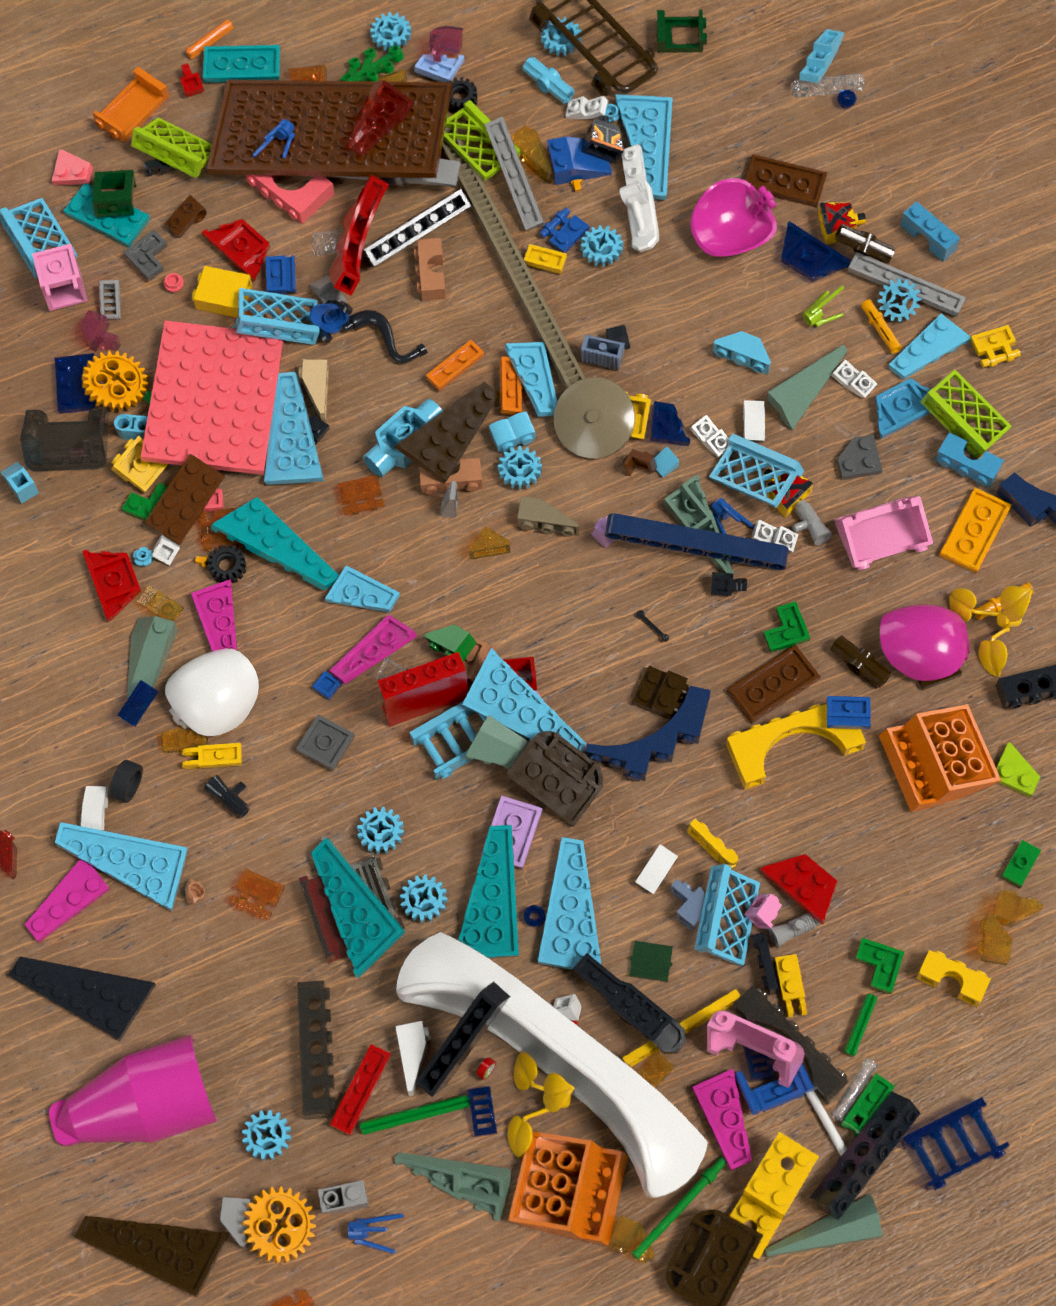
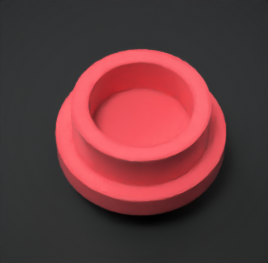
[164,273,184,292]

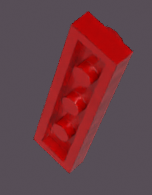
[330,1044,391,1136]

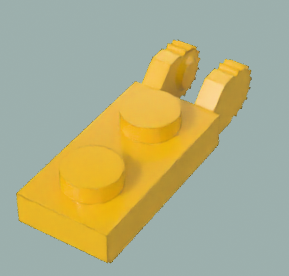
[182,743,242,769]
[687,818,739,870]
[774,954,807,1018]

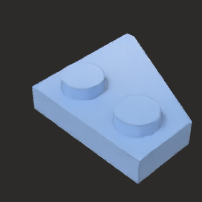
[414,54,464,82]

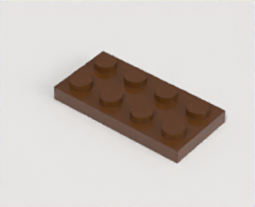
[145,453,225,545]

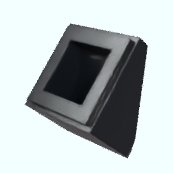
[606,325,630,350]

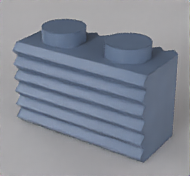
[581,335,625,371]

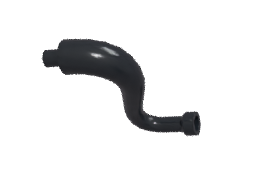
[342,310,428,364]

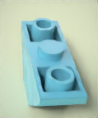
[713,331,771,375]

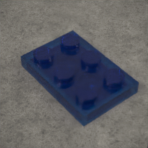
[54,353,99,414]

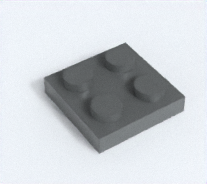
[296,714,355,771]

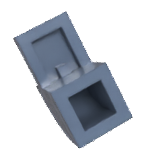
[670,879,705,932]

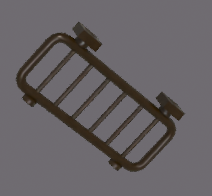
[529,0,658,97]

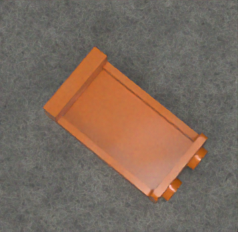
[93,67,169,143]

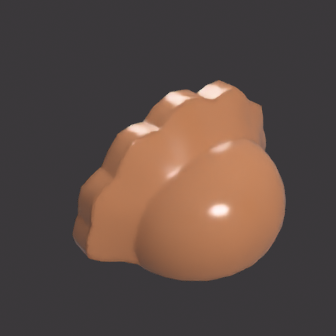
[185,879,205,905]

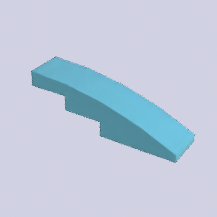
[800,29,844,83]

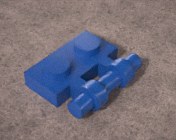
[539,207,590,253]

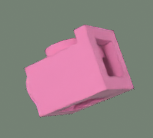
[744,894,782,929]

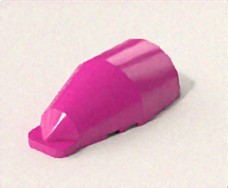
[49,1034,217,1147]

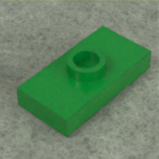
[1001,840,1041,888]

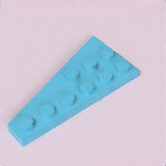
[462,648,586,752]
[55,822,188,911]

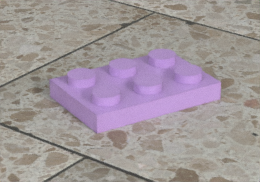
[481,796,543,870]

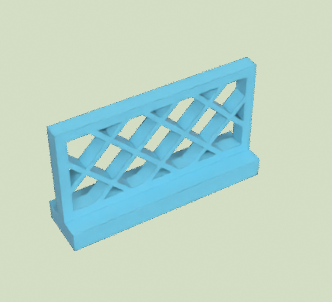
[0,198,78,279]
[236,288,319,345]
[709,433,804,508]
[694,864,760,966]

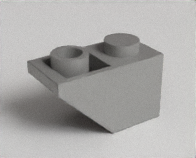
[318,1180,369,1213]
[220,1197,253,1249]

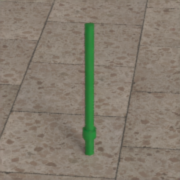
[631,1157,727,1260]

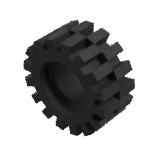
[448,77,478,114]
[207,544,247,583]

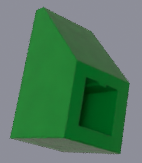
[424,625,477,661]

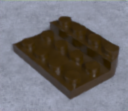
[505,731,603,827]
[666,1209,763,1306]

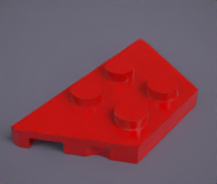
[202,219,270,282]
[82,550,141,622]
[760,854,837,924]

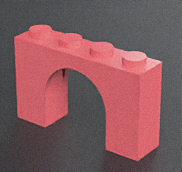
[246,175,334,224]

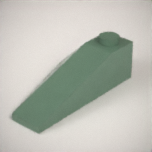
[127,616,178,705]

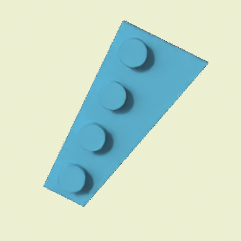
[888,314,971,380]
[504,342,557,417]

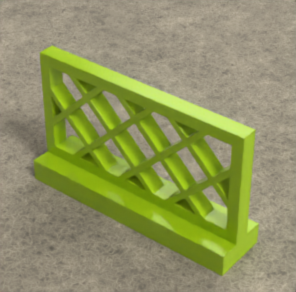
[443,100,521,181]
[131,117,212,178]
[920,369,1012,459]

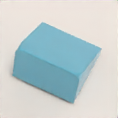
[654,447,679,478]

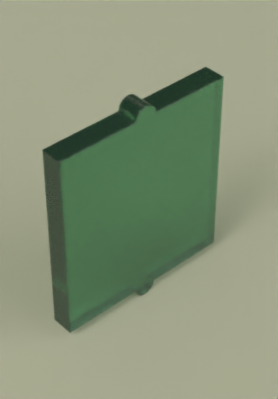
[629,941,673,983]

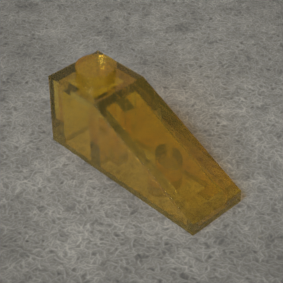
[511,124,552,184]

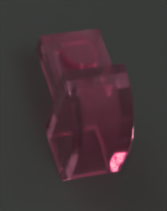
[429,26,463,62]
[81,310,121,352]

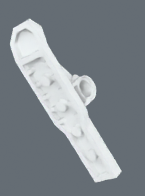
[620,144,659,252]

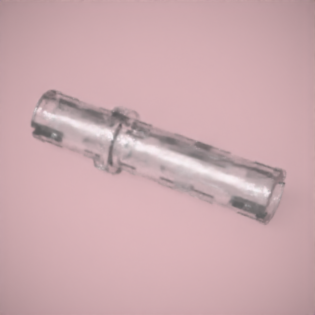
[830,1057,878,1122]

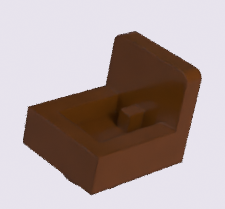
[623,449,657,476]

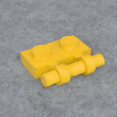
[970,325,1021,368]

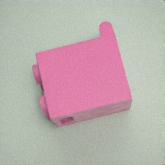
[32,244,88,311]

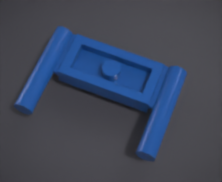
[735,1063,815,1115]

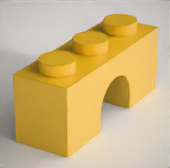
[916,950,991,1007]

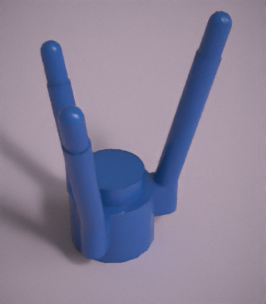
[252,119,295,159]
[711,498,754,534]
[348,1213,404,1254]

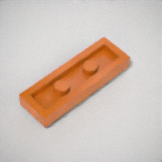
[426,340,484,392]
[499,356,522,415]

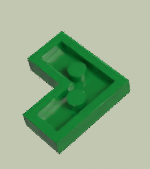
[122,483,168,521]
[763,601,811,653]
[855,938,904,994]

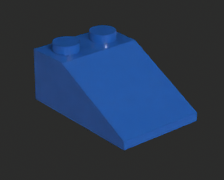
[547,137,612,185]

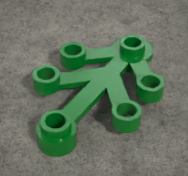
[339,45,405,82]

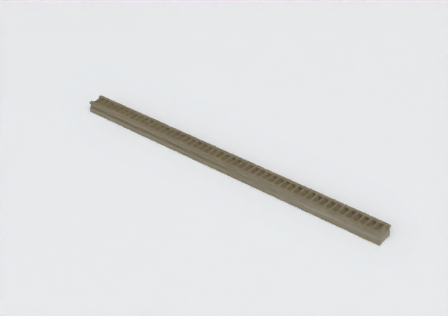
[442,116,585,389]

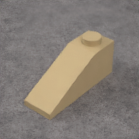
[299,359,329,423]

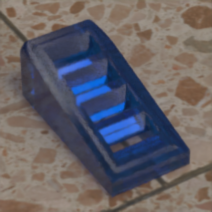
[743,1046,774,1083]
[468,1086,497,1137]

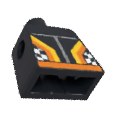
[582,116,624,163]

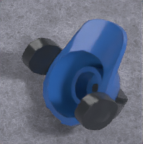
[310,300,353,343]

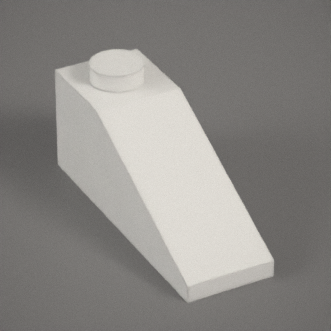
[396,1021,430,1096]

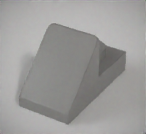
[310,275,348,304]

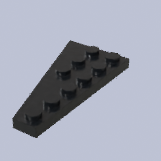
[8,956,156,1041]

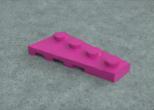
[191,579,237,651]
[329,614,417,684]
[25,859,110,943]
[692,1069,752,1171]

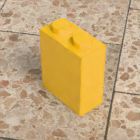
[192,266,252,318]

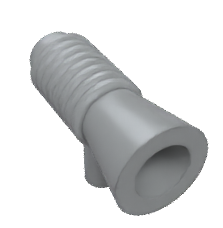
[792,500,832,545]
[768,913,819,948]

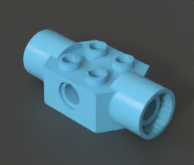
[363,399,443,478]

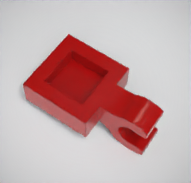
[180,63,204,98]

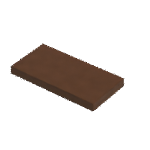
[744,154,827,208]
[727,645,821,724]

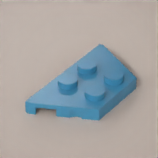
[875,378,946,439]

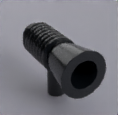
[204,775,250,818]

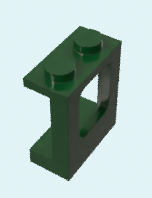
[656,9,707,53]
[92,170,136,217]

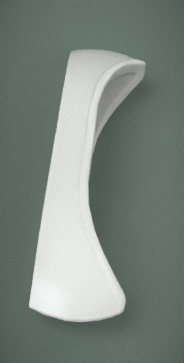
[396,932,708,1198]

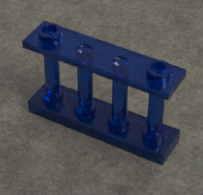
[900,1097,1010,1191]

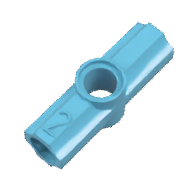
[522,57,575,104]

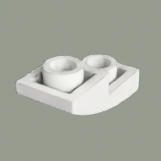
[565,96,608,119]
[831,359,877,399]
[743,400,765,441]
[689,415,730,457]
[751,520,799,553]
[81,786,108,830]
[635,844,678,894]

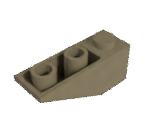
[517,496,579,536]

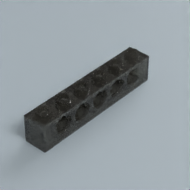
[297,980,336,1120]

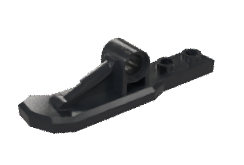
[572,953,686,1054]

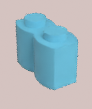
[489,412,536,452]

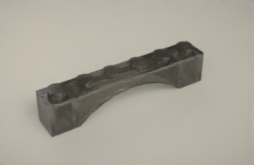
[732,985,849,1105]

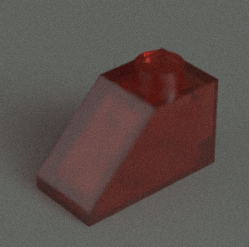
[0,830,17,880]

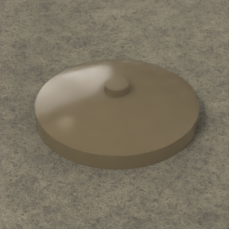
[554,377,635,459]

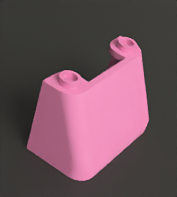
[834,496,933,570]
[707,1011,804,1088]

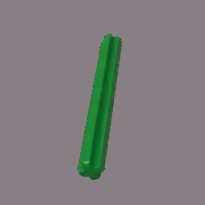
[360,1095,470,1135]

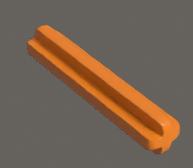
[186,20,233,59]

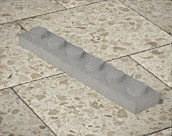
[485,117,545,231]
[848,252,966,317]

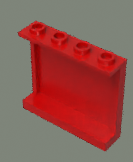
[377,652,468,727]

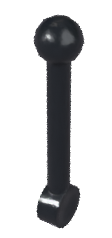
[636,610,669,642]

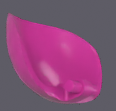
[691,178,777,257]
[880,604,970,681]

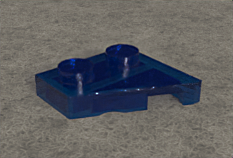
[650,401,690,446]

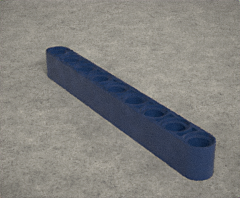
[605,513,789,570]

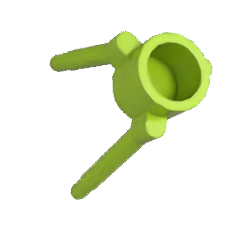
[802,286,844,328]

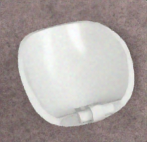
[165,648,259,736]

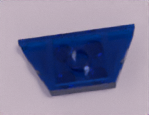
[781,221,851,282]

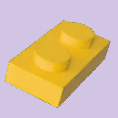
[524,244,567,274]

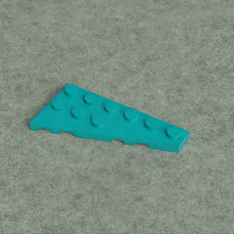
[211,497,339,591]
[458,825,519,958]
[311,838,405,978]

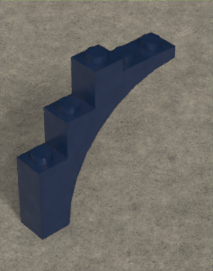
[997,472,1056,527]
[585,685,711,782]

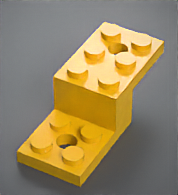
[730,1132,819,1261]

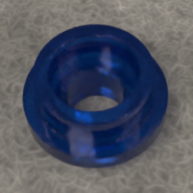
[837,90,857,109]
[523,905,545,927]

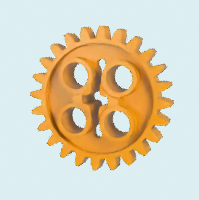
[82,350,148,412]
[241,1186,316,1264]

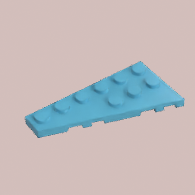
[615,94,673,200]
[264,372,324,485]
[538,837,602,970]

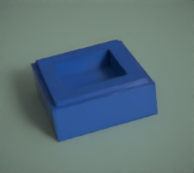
[312,671,342,700]

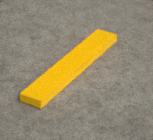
[622,989,740,1068]

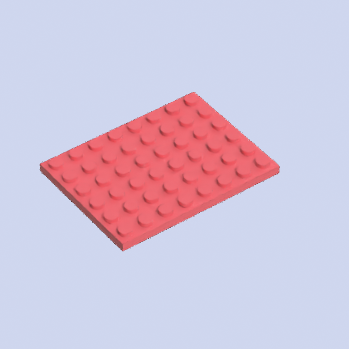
[141,321,284,475]

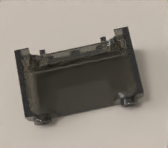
[20,407,108,471]

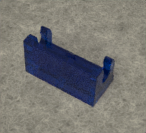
[117,680,159,727]

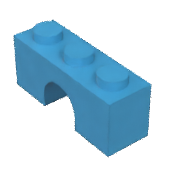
[900,201,960,262]
[935,432,1004,488]

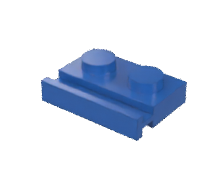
[266,255,296,294]
[826,696,871,729]

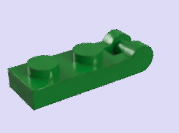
[841,1073,895,1137]

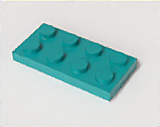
[203,45,281,83]
[64,184,151,248]

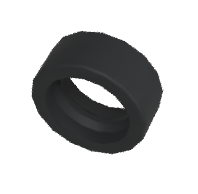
[109,760,143,803]

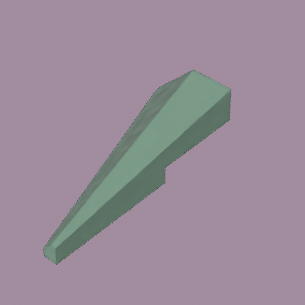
[767,345,847,431]
[662,474,734,574]
[465,715,528,769]
[395,1152,511,1221]
[765,1194,883,1257]

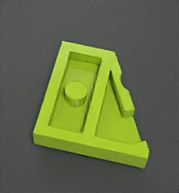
[996,742,1040,798]

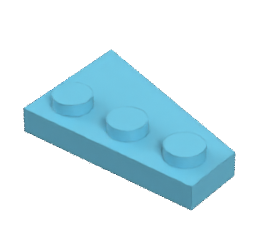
[325,565,400,613]

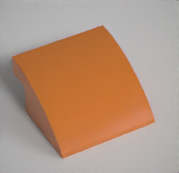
[879,704,1001,812]
[508,1131,628,1246]

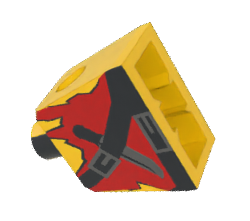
[818,203,866,245]
[762,468,813,518]

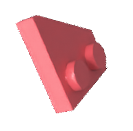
[52,150,93,185]

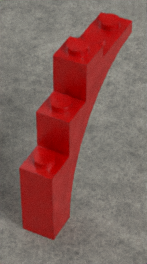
[328,174,389,296]

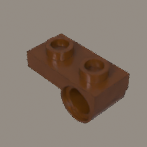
[165,195,207,238]

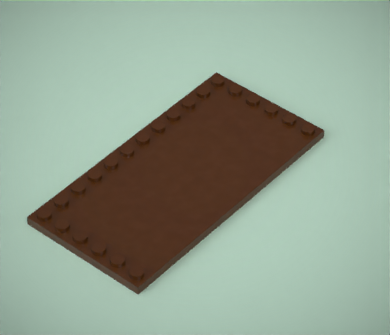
[207,80,452,178]

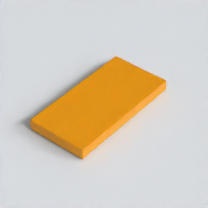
[939,487,1012,574]

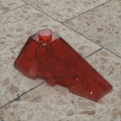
[346,79,414,157]

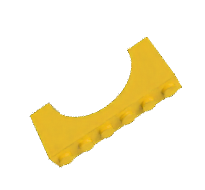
[726,704,866,790]

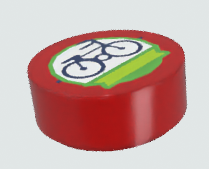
[476,1057,496,1080]

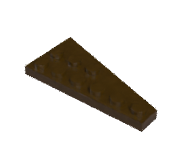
[394,382,500,484]
[74,1216,230,1298]

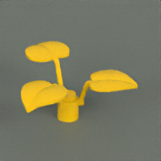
[949,586,1032,677]
[507,1052,575,1158]

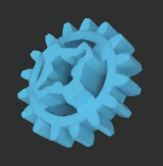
[370,12,412,51]
[541,17,582,56]
[581,225,623,267]
[878,278,922,322]
[498,446,542,490]
[357,807,404,854]
[400,874,448,923]
[242,1110,292,1161]

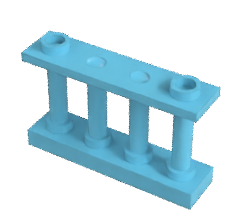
[410,701,486,780]

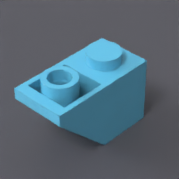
[0,462,39,504]

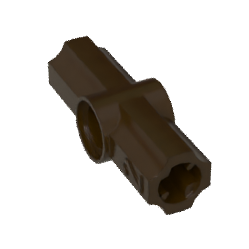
[834,224,895,264]
[830,635,892,688]

